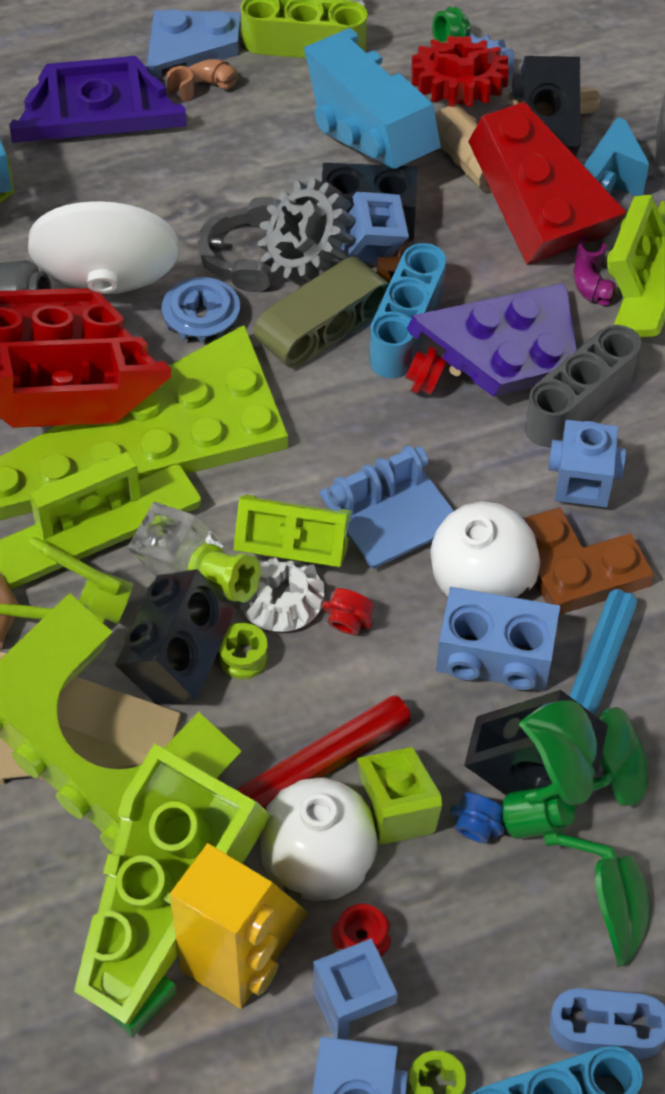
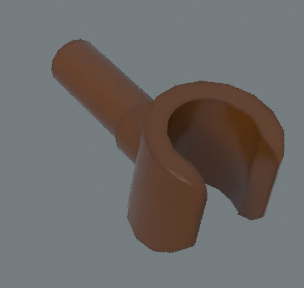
[377,238,409,284]

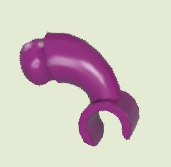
[573,237,616,306]

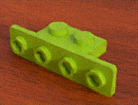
[607,194,665,338]
[0,451,201,589]

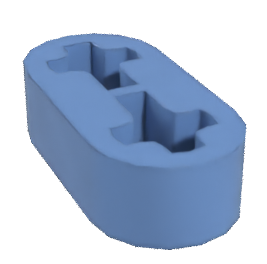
[548,988,665,1059]

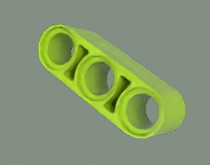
[241,0,368,58]

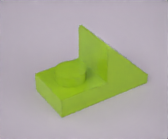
[357,747,442,845]

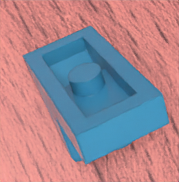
[583,117,649,196]

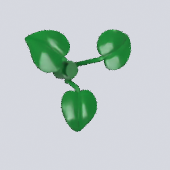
[503,700,650,967]

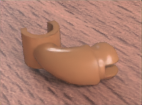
[167,59,238,102]

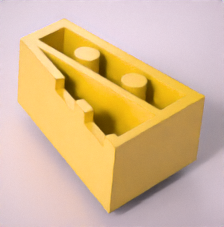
[170,843,309,1009]

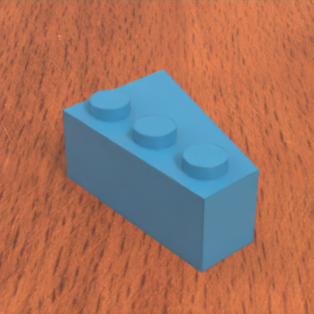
[304,28,441,169]

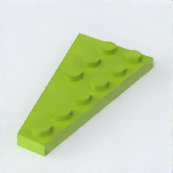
[0,325,288,520]

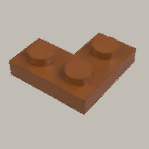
[523,507,654,615]

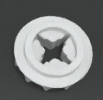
[238,556,324,632]

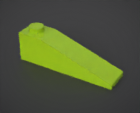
[74,743,271,1025]

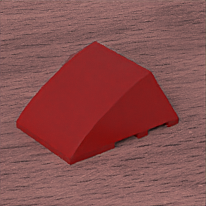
[0,288,171,428]

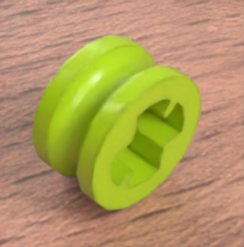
[218,623,268,680]
[408,1050,466,1094]

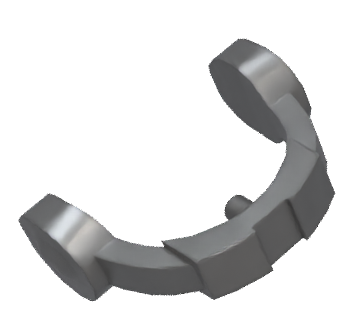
[197,197,281,292]

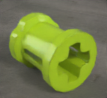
[187,543,261,603]

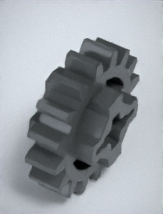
[257,178,356,286]

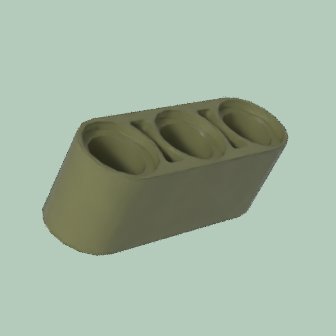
[253,256,389,368]

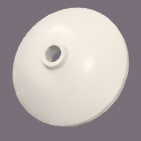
[28,201,178,294]

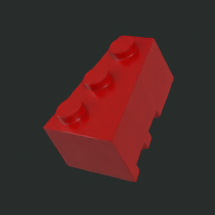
[468,102,627,265]

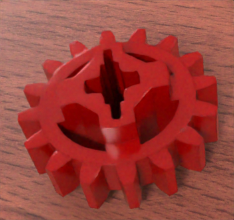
[411,36,509,107]

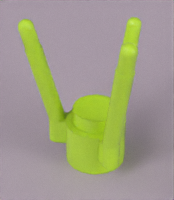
[0,537,133,624]

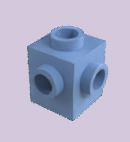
[548,420,626,508]

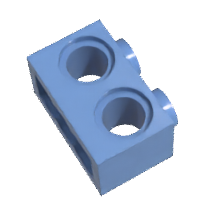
[436,587,560,691]

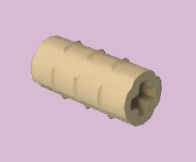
[435,104,491,192]

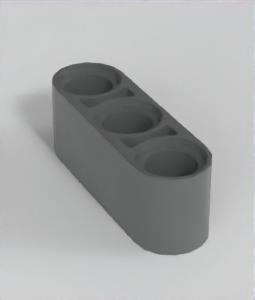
[525,325,642,447]

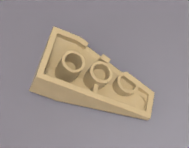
[0,652,181,785]

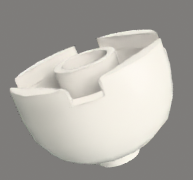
[430,501,541,598]
[259,778,377,902]

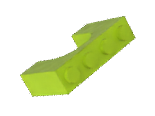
[0,593,241,852]

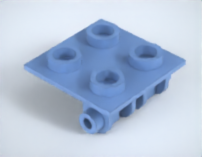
[319,445,454,570]

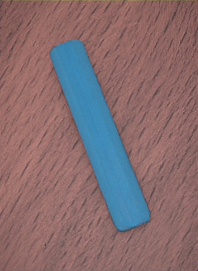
[569,589,637,716]

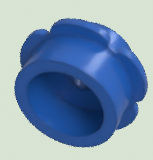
[450,792,505,844]

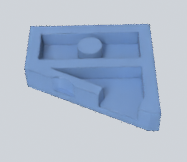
[147,9,241,79]

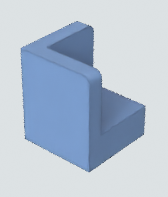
[313,938,398,1040]

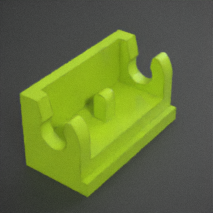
[233,494,352,567]

